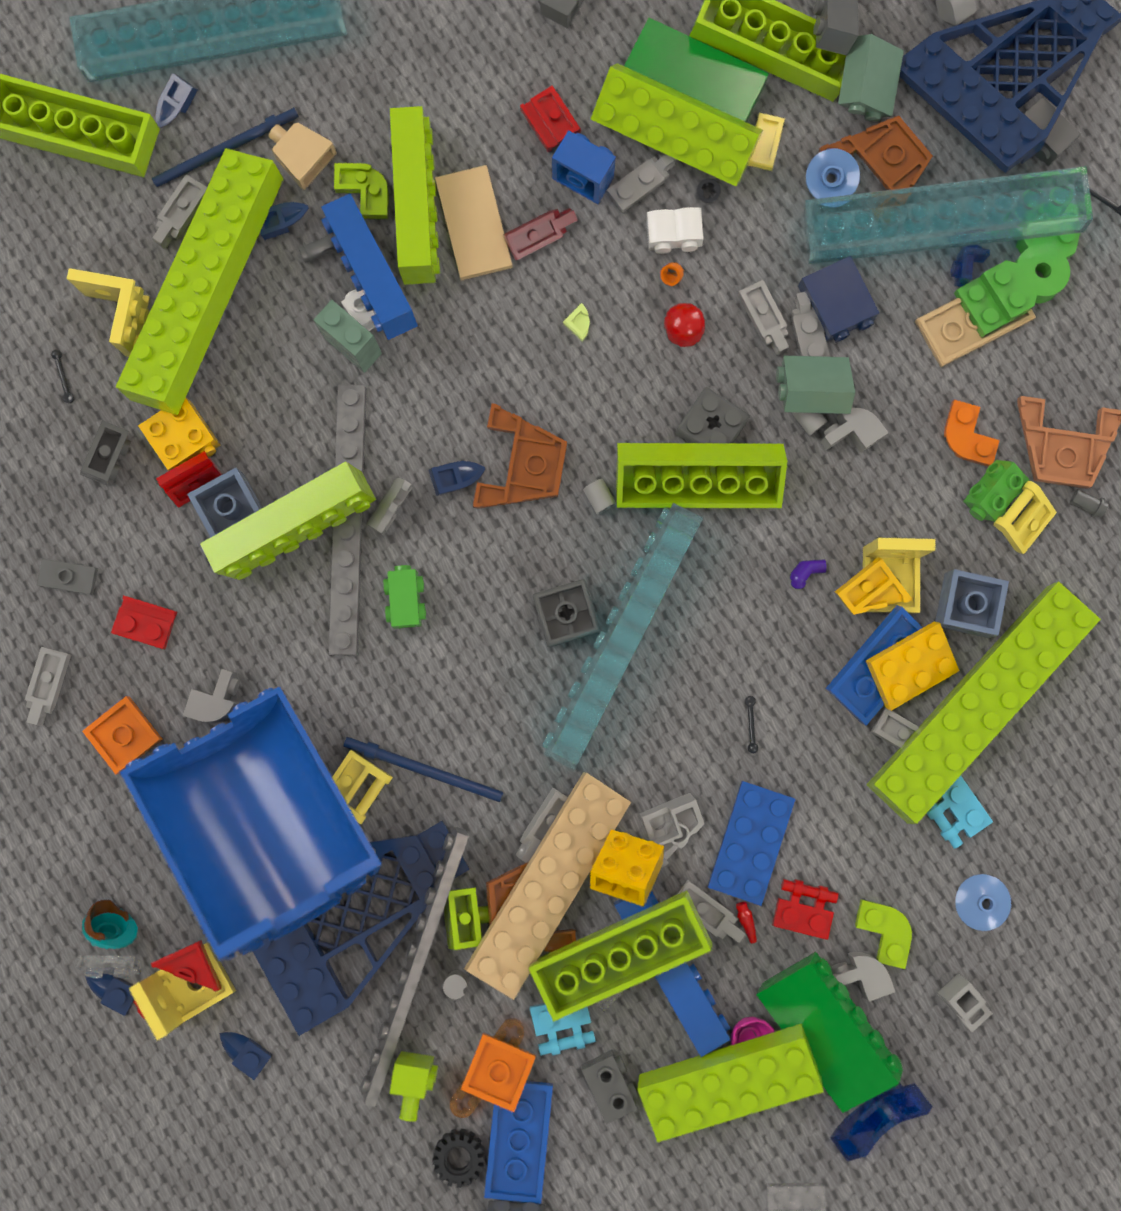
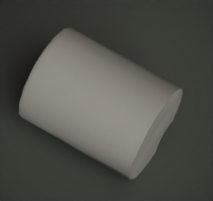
[792,412,828,436]
[583,479,617,515]
[443,970,469,999]

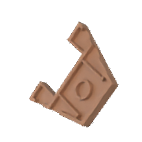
[1017,396,1121,489]

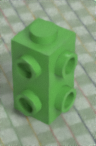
[963,460,1029,521]
[383,565,426,629]

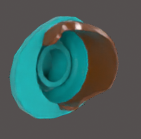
[82,900,138,950]

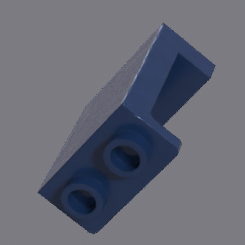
[798,256,880,343]

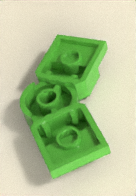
[954,193,1083,338]

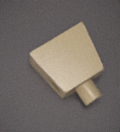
[269,123,337,190]

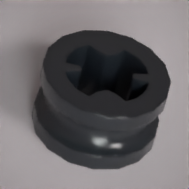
[696,178,721,203]

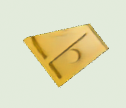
[835,557,912,615]

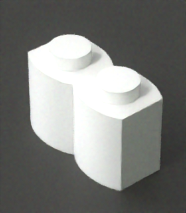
[646,207,703,254]

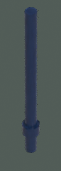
[152,107,299,188]
[343,737,503,802]

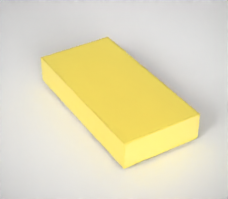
[748,113,785,171]

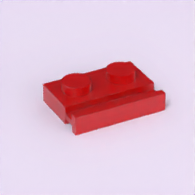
[520,85,581,153]
[156,451,223,508]
[111,595,178,649]

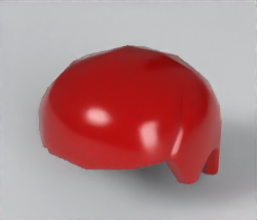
[664,303,705,347]

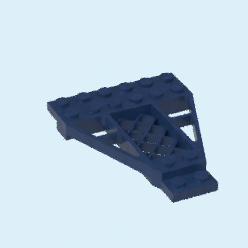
[899,0,1121,174]
[253,820,470,1036]

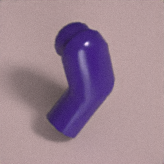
[790,559,826,589]

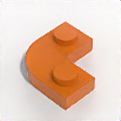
[944,399,1000,467]

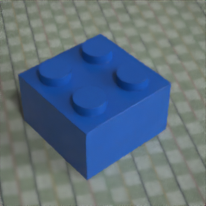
[552,130,616,204]

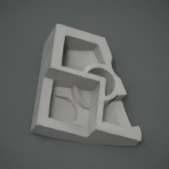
[366,478,412,536]
[639,793,704,868]

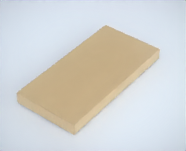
[435,165,512,280]
[915,298,1036,367]

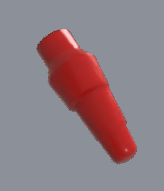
[736,901,757,944]

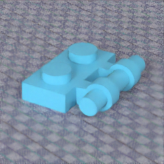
[926,776,993,848]
[530,1003,596,1056]

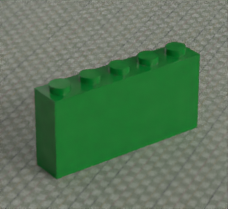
[624,18,769,122]
[756,952,903,1113]

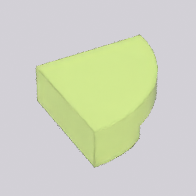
[563,303,590,342]

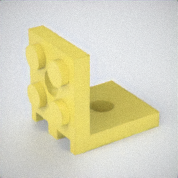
[67,268,150,357]
[863,538,935,614]
[129,942,236,1040]

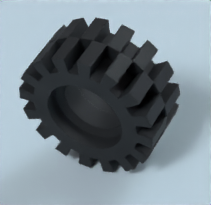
[432,1129,485,1188]

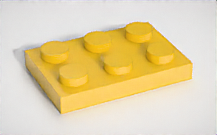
[866,621,960,711]

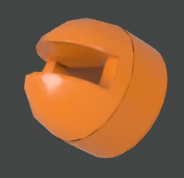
[660,262,684,286]

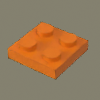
[82,696,163,775]
[461,1033,536,1112]

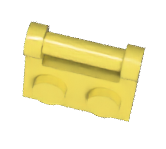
[994,481,1057,554]
[332,750,393,824]

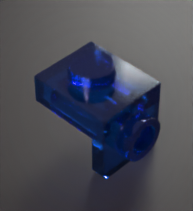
[951,245,990,287]

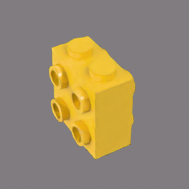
[138,397,221,471]
[590,829,664,907]

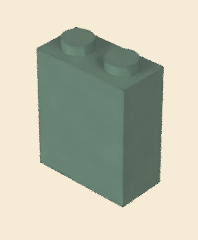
[838,34,904,122]
[313,300,382,373]
[776,356,855,414]

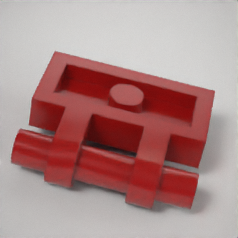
[772,879,838,940]

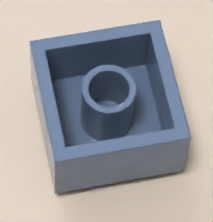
[187,468,262,537]
[935,569,1009,638]

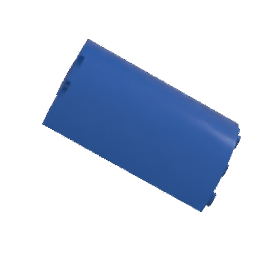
[120,686,382,961]

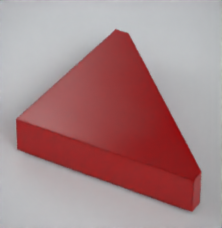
[150,940,222,992]

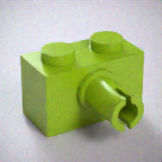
[443,888,489,950]
[390,1051,438,1122]

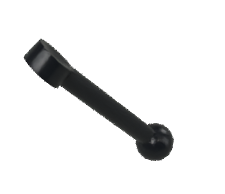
[1077,181,1121,216]
[51,350,74,404]
[745,696,758,754]

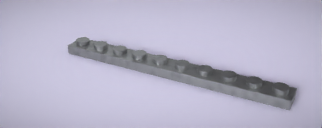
[329,385,366,655]
[360,826,468,1107]

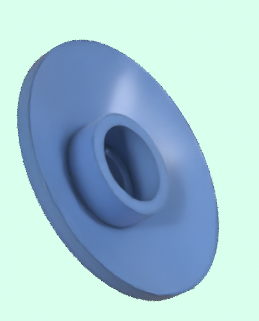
[806,149,860,204]
[955,874,1011,931]

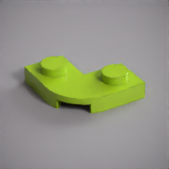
[334,163,389,219]
[855,899,912,969]

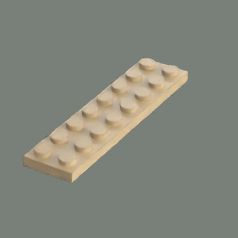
[464,772,631,1000]

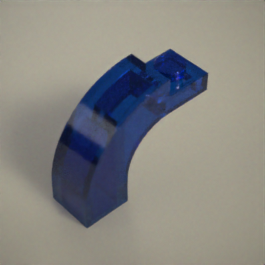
[830,1082,933,1161]

